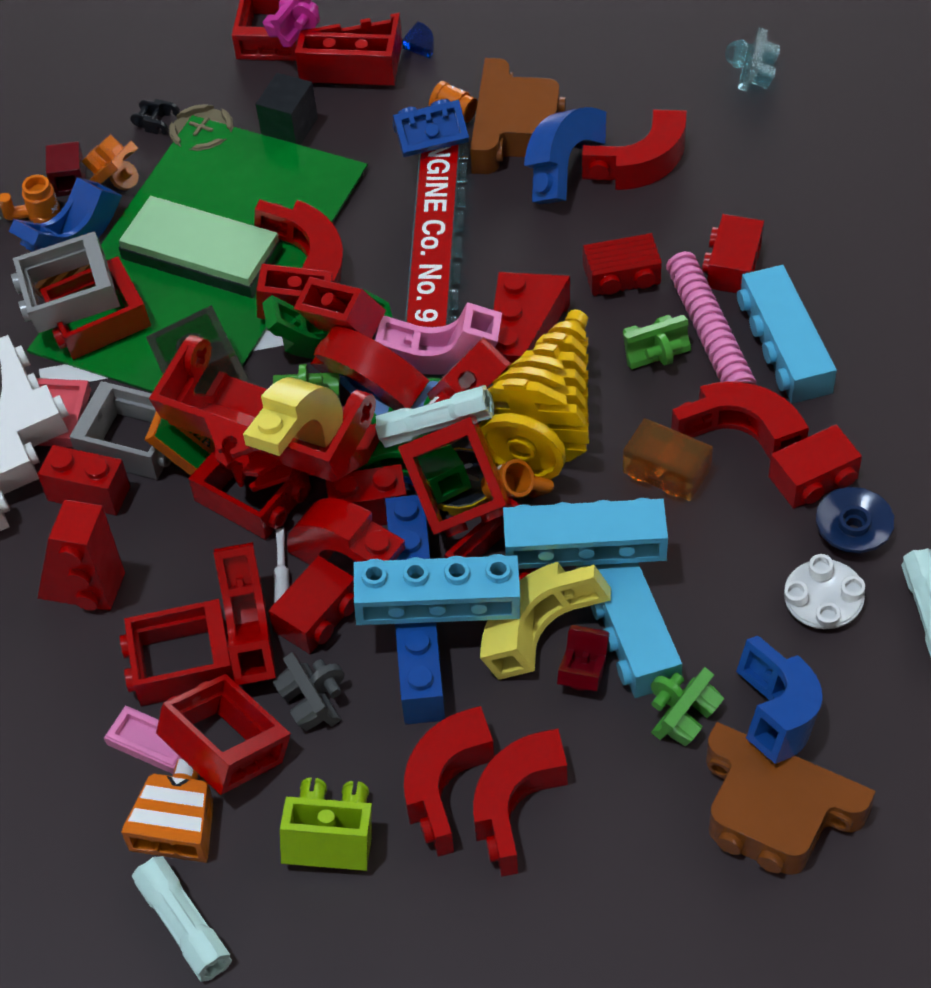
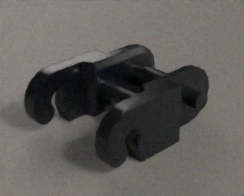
[130,99,180,134]

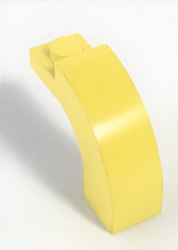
[243,377,343,456]
[480,562,611,680]

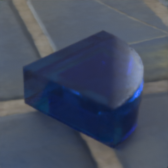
[402,21,434,58]

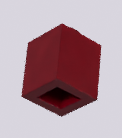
[46,141,86,197]

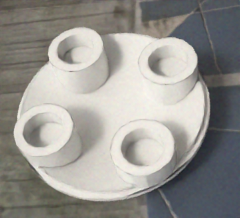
[784,554,865,629]

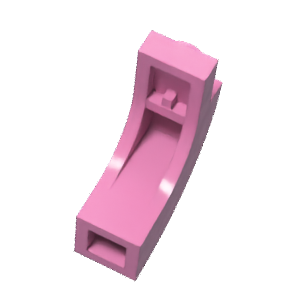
[374,302,502,375]

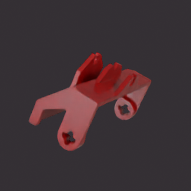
[149,335,380,492]

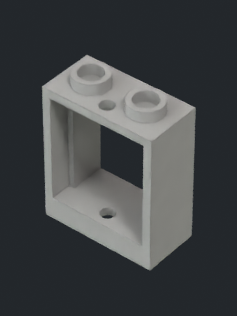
[11,231,120,333]
[69,381,171,480]

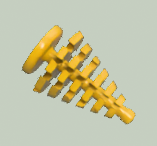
[479,309,589,479]

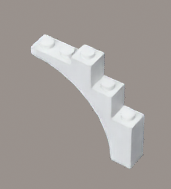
[0,335,69,531]

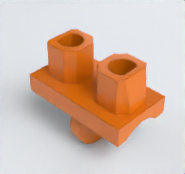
[81,134,139,190]

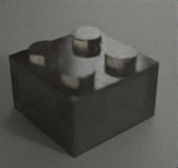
[146,305,248,394]

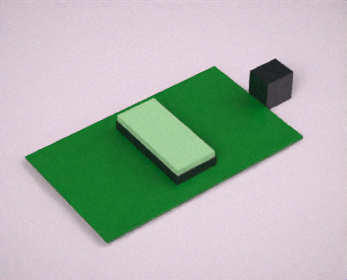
[27,73,368,394]

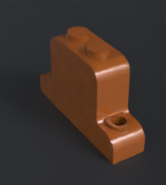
[470,58,566,174]
[706,722,876,875]

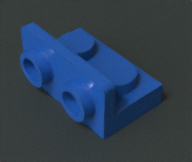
[392,99,469,157]

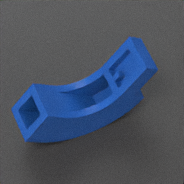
[524,107,607,205]
[9,177,122,252]
[736,636,823,764]

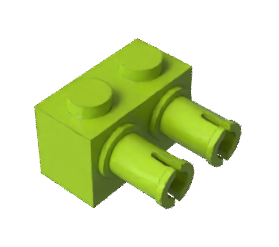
[280,777,372,871]

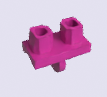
[263,0,320,47]

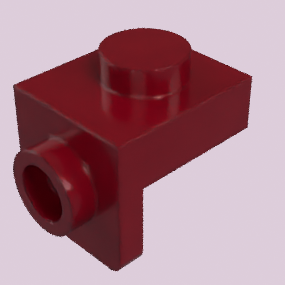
[557,625,610,691]

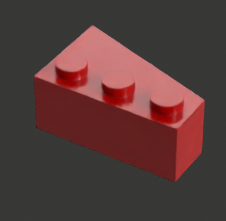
[295,12,403,86]
[493,272,570,378]
[37,499,125,611]

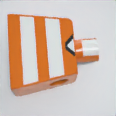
[121,759,213,863]

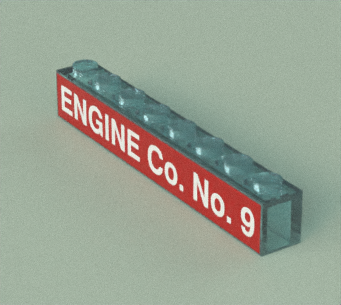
[405,142,469,327]

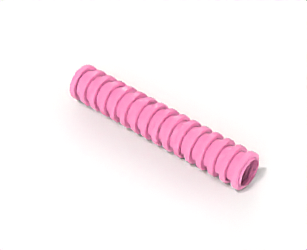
[666,251,756,385]

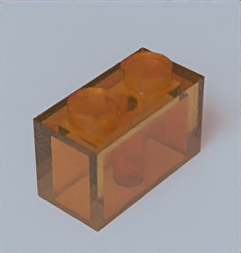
[623,418,713,502]

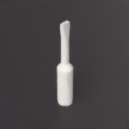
[274,528,290,603]

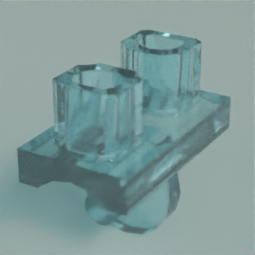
[725,27,781,92]

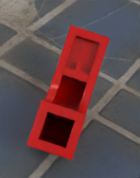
[582,109,687,190]
[254,199,343,284]
[310,326,430,410]
[671,381,809,460]
[287,498,405,565]
[213,542,276,685]
[404,706,494,857]
[473,729,568,877]

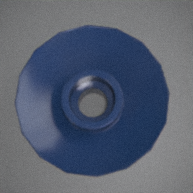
[816,487,894,553]

